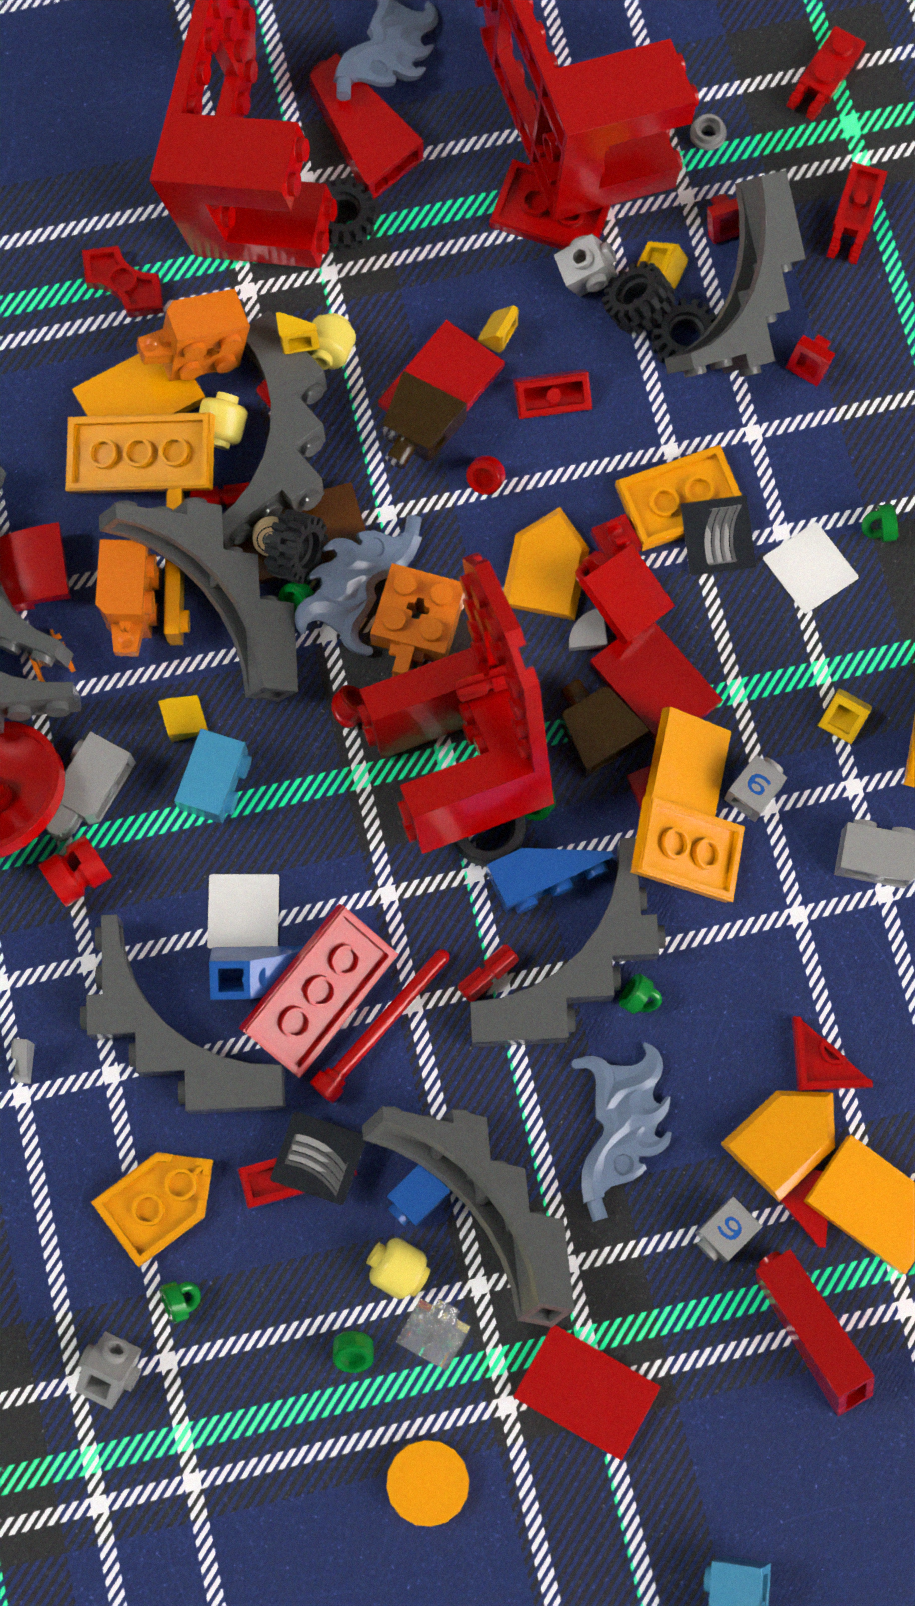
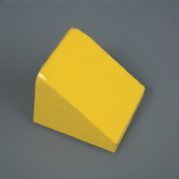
[637,241,688,289]
[478,305,519,354]
[276,312,320,354]
[818,688,872,744]
[158,695,208,743]

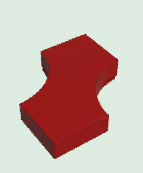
[82,246,164,318]

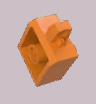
[136,288,250,382]
[95,539,162,657]
[370,563,466,677]

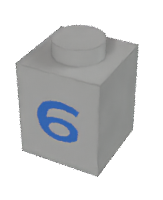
[724,755,788,822]
[695,1196,763,1263]

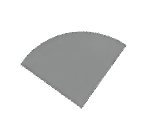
[568,608,607,652]
[11,1038,35,1084]

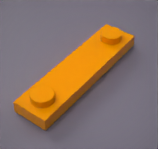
[164,488,190,645]

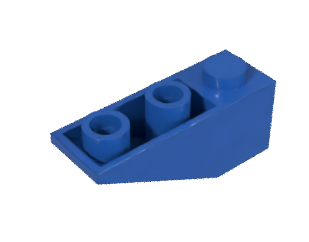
[486,848,614,914]
[209,946,304,1000]

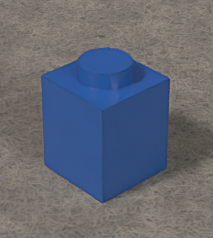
[387,1165,451,1227]

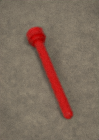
[309,949,450,1104]

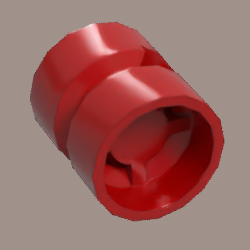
[38,834,113,907]

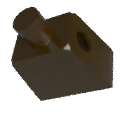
[383,371,467,469]
[560,679,649,778]

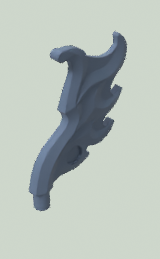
[333,0,438,101]
[295,515,422,657]
[571,1042,672,1222]

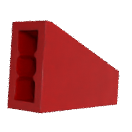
[309,53,424,200]
[756,1249,875,1417]

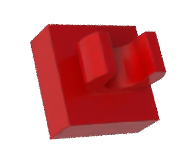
[707,193,739,244]
[786,335,835,387]
[591,513,642,559]

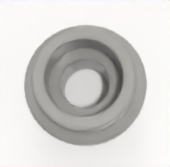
[690,114,727,151]

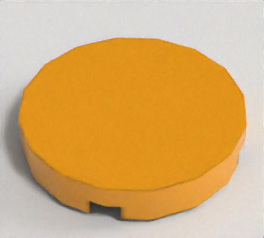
[386,1440,469,1527]

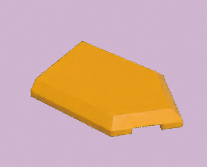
[503,507,589,621]
[721,1090,835,1202]
[91,1152,213,1268]

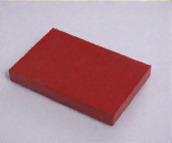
[489,159,612,250]
[378,320,505,412]
[589,622,723,741]
[513,1325,661,1461]

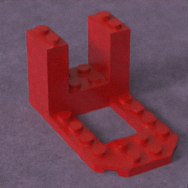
[150,0,337,268]
[474,0,699,221]
[357,552,554,854]

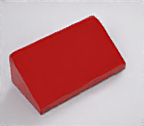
[513,369,593,419]

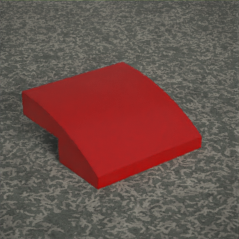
[0,522,71,612]
[578,544,675,645]

